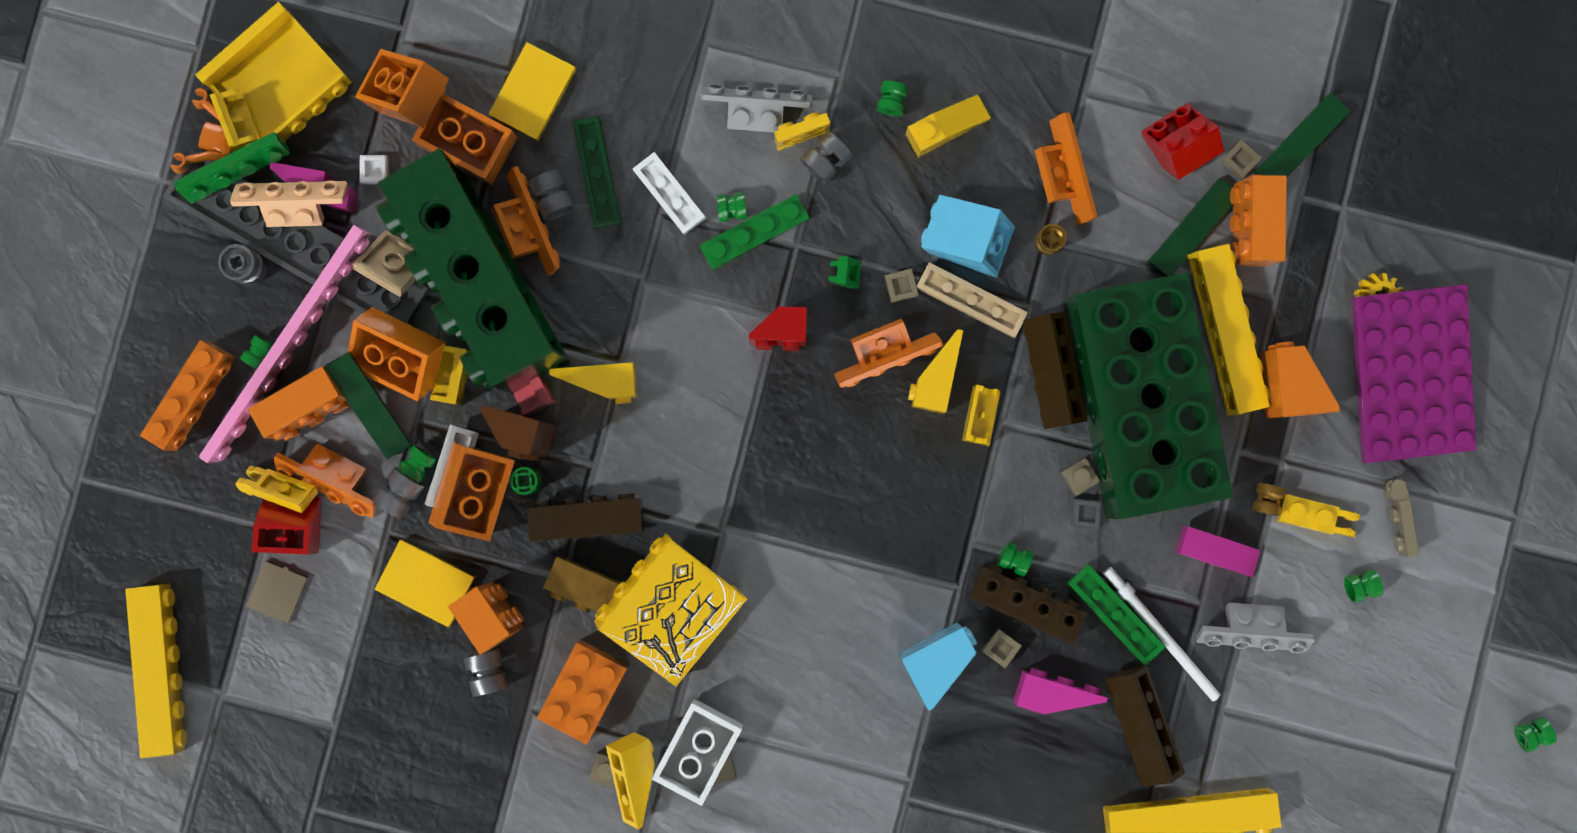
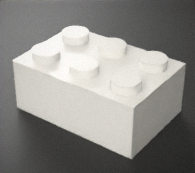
[652,699,743,806]

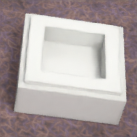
[360,155,390,184]

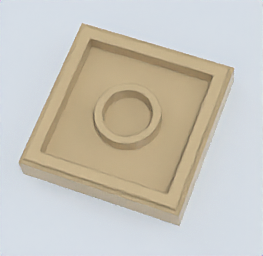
[353,230,416,297]

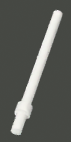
[1103,567,1221,701]

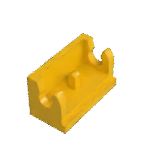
[210,89,260,153]
[430,346,469,406]
[962,385,1000,446]

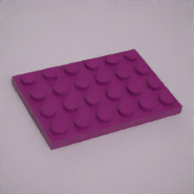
[1351,284,1476,463]

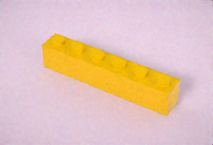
[1187,244,1270,416]
[125,584,187,758]
[1103,788,1282,833]

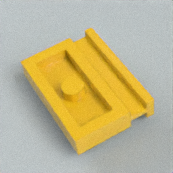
[774,112,830,151]

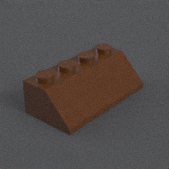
[481,405,557,461]

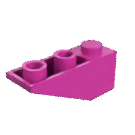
[1013,668,1108,714]

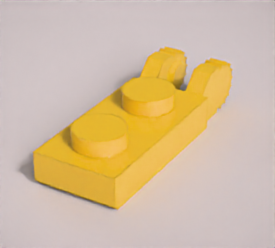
[235,465,318,513]
[1276,494,1360,538]

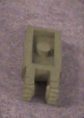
[1384,479,1419,557]

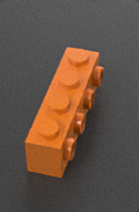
[140,340,236,451]

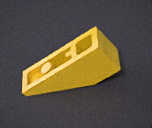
[905,95,991,158]
[908,329,963,414]
[549,362,638,404]
[606,732,655,829]

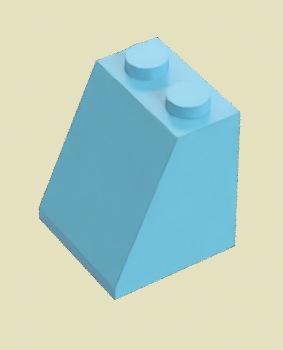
[921,195,1015,278]
[898,623,977,711]

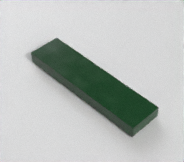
[1253,92,1350,177]
[572,116,622,229]
[1147,178,1233,277]
[324,351,411,459]

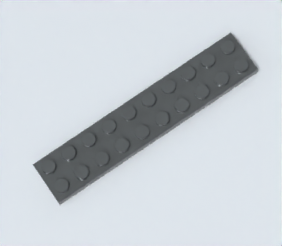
[163,149,430,324]

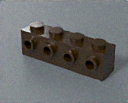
[1023,312,1087,429]
[527,493,645,542]
[967,564,1087,645]
[1105,666,1185,787]

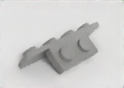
[701,84,812,132]
[1196,603,1315,653]

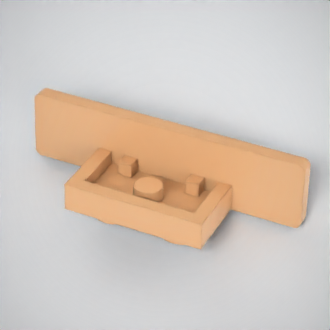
[230,181,348,227]

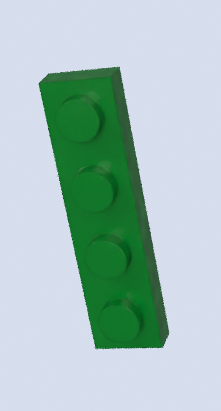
[174,132,290,204]
[699,194,809,271]
[1067,564,1165,666]

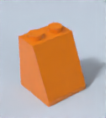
[1259,342,1340,419]

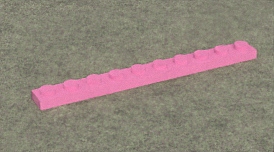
[199,225,372,463]

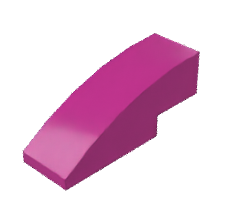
[269,163,358,214]
[1174,526,1260,577]

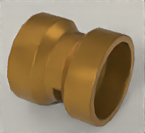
[1035,224,1067,255]
[1252,483,1286,516]

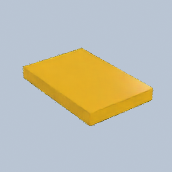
[488,42,576,141]
[374,539,476,627]

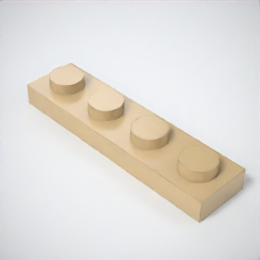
[916,262,1028,338]

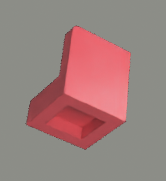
[514,376,556,417]

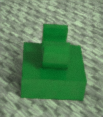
[828,256,862,289]

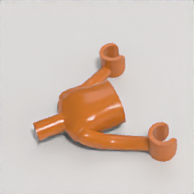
[170,88,232,174]

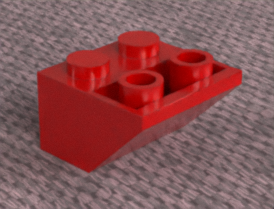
[1141,103,1225,180]
[749,306,807,351]
[252,497,322,555]

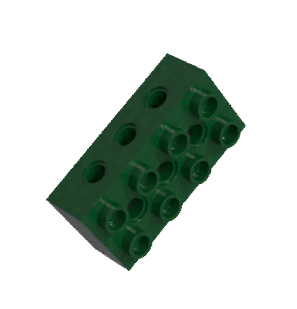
[376,148,570,394]
[1063,273,1234,520]

